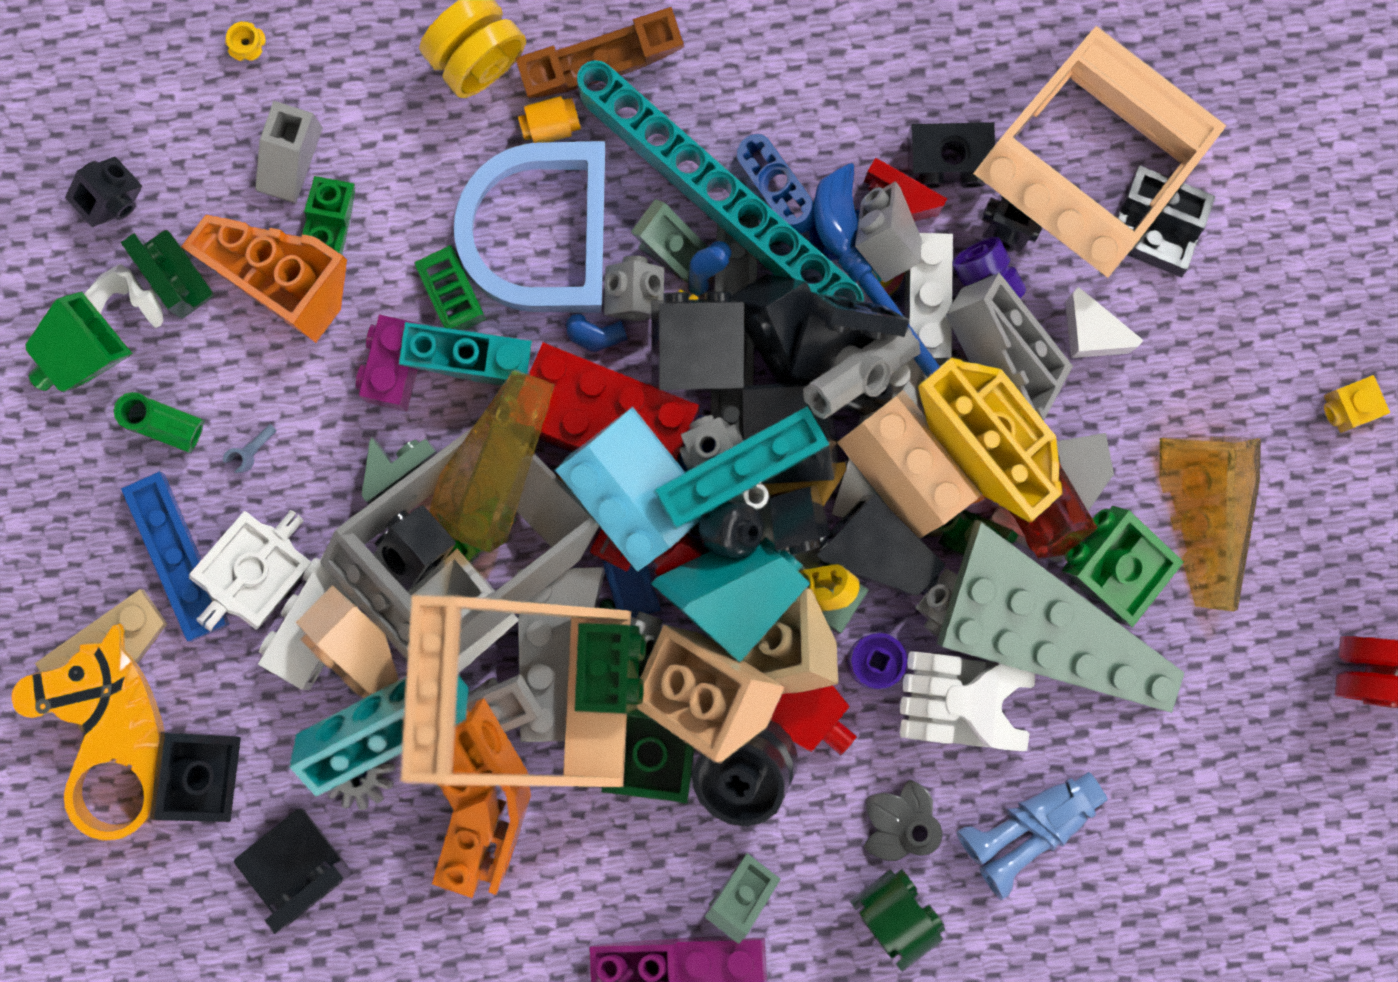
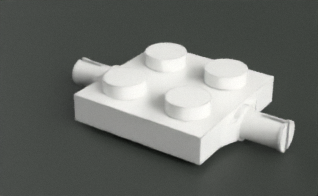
[189,510,311,631]

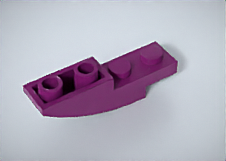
[589,936,767,982]

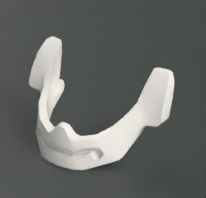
[85,264,163,328]

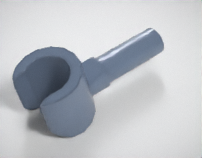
[223,424,277,473]

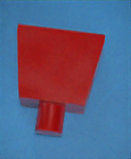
[770,685,857,756]

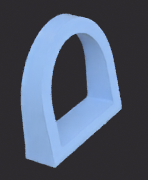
[454,141,605,313]

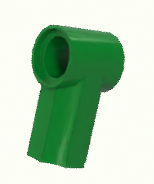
[113,392,205,454]

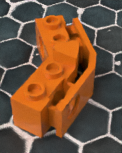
[432,698,531,898]

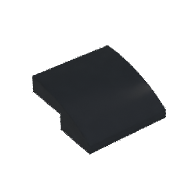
[1117,165,1216,278]

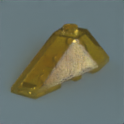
[429,370,555,553]
[1159,436,1261,612]

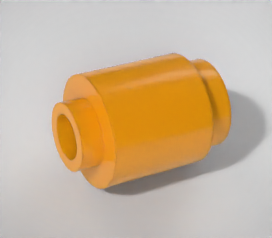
[518,96,581,143]

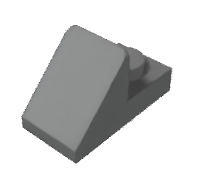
[467,674,542,732]

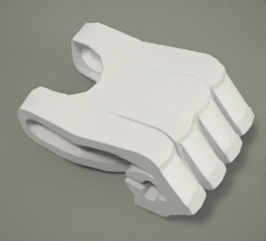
[900,651,1035,751]

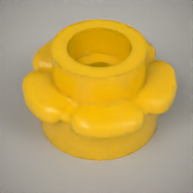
[225,21,266,61]

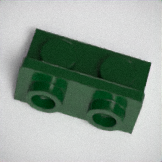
[120,230,214,319]
[575,623,646,714]

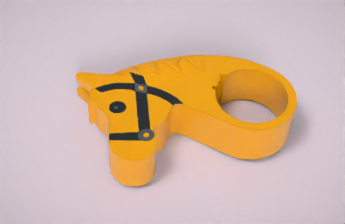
[11,623,165,840]

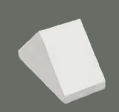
[1065,287,1143,358]

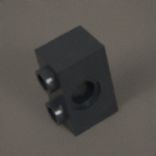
[907,122,995,189]
[374,504,456,592]

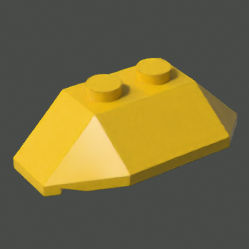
[918,358,1062,522]

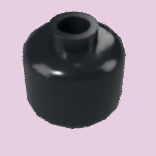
[699,500,763,559]

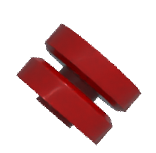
[1334,636,1398,708]

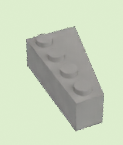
[517,567,605,742]

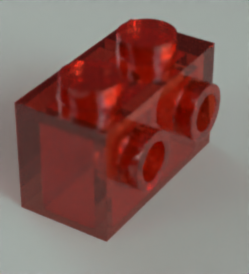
[1008,463,1098,559]

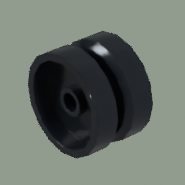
[692,720,798,827]

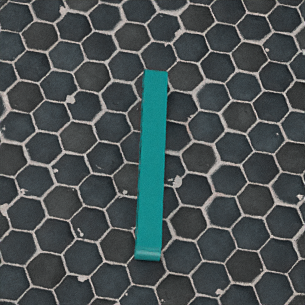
[577,60,864,301]

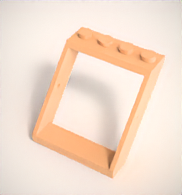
[401,595,631,787]

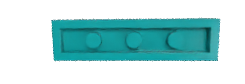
[654,406,829,530]

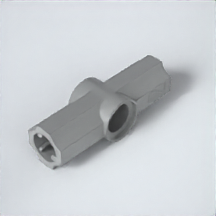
[803,327,920,419]

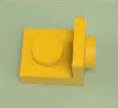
[1323,375,1390,433]

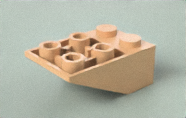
[296,585,399,698]

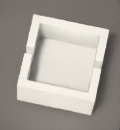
[408,549,519,674]

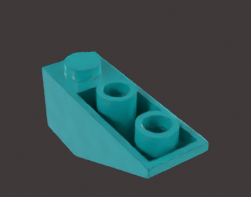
[399,322,532,389]

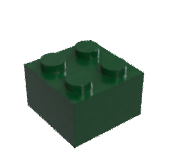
[601,708,694,803]

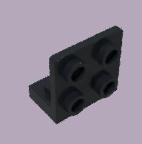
[789,292,910,380]
[234,808,353,934]

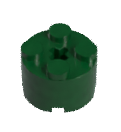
[849,869,945,972]

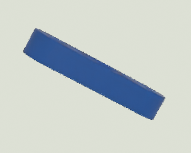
[737,134,815,233]

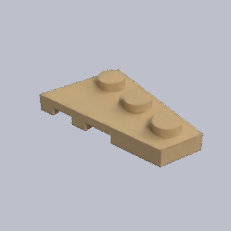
[35,589,167,732]

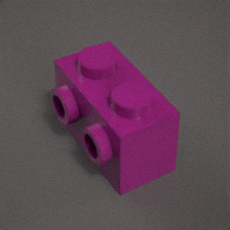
[355,314,420,412]

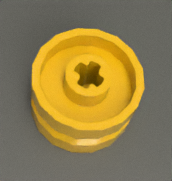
[419,0,527,98]

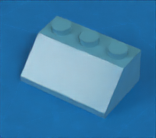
[555,407,701,572]

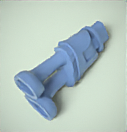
[956,772,1108,900]

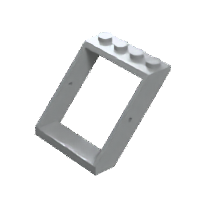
[320,414,599,661]

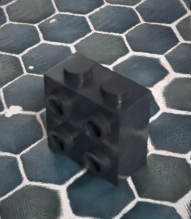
[651,291,744,390]

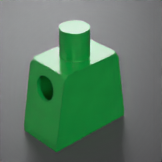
[25,291,133,393]

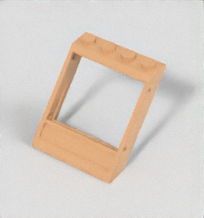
[973,26,1227,278]

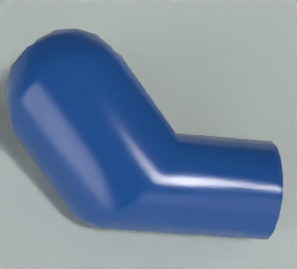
[688,241,732,296]
[565,314,628,352]

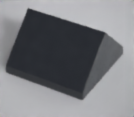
[150,730,241,822]

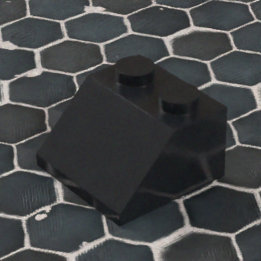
[743,381,839,484]

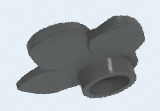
[864,780,943,861]

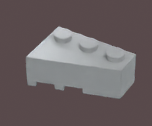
[946,273,1073,421]

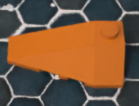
[181,214,347,343]

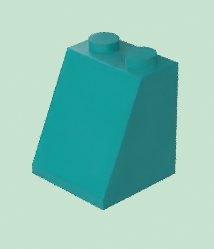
[651,537,810,662]

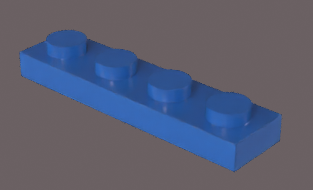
[121,471,230,642]

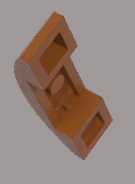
[515,6,684,98]

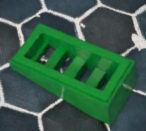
[414,245,487,331]

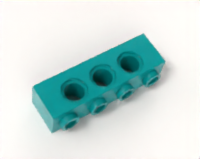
[289,675,468,797]

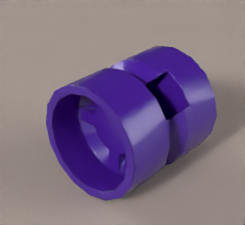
[952,237,1027,299]
[847,633,907,689]

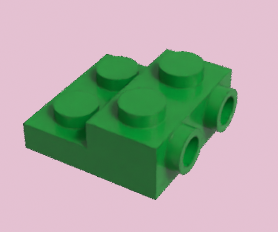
[1061,505,1184,627]

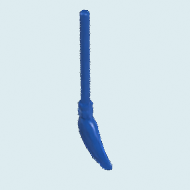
[813,163,940,378]

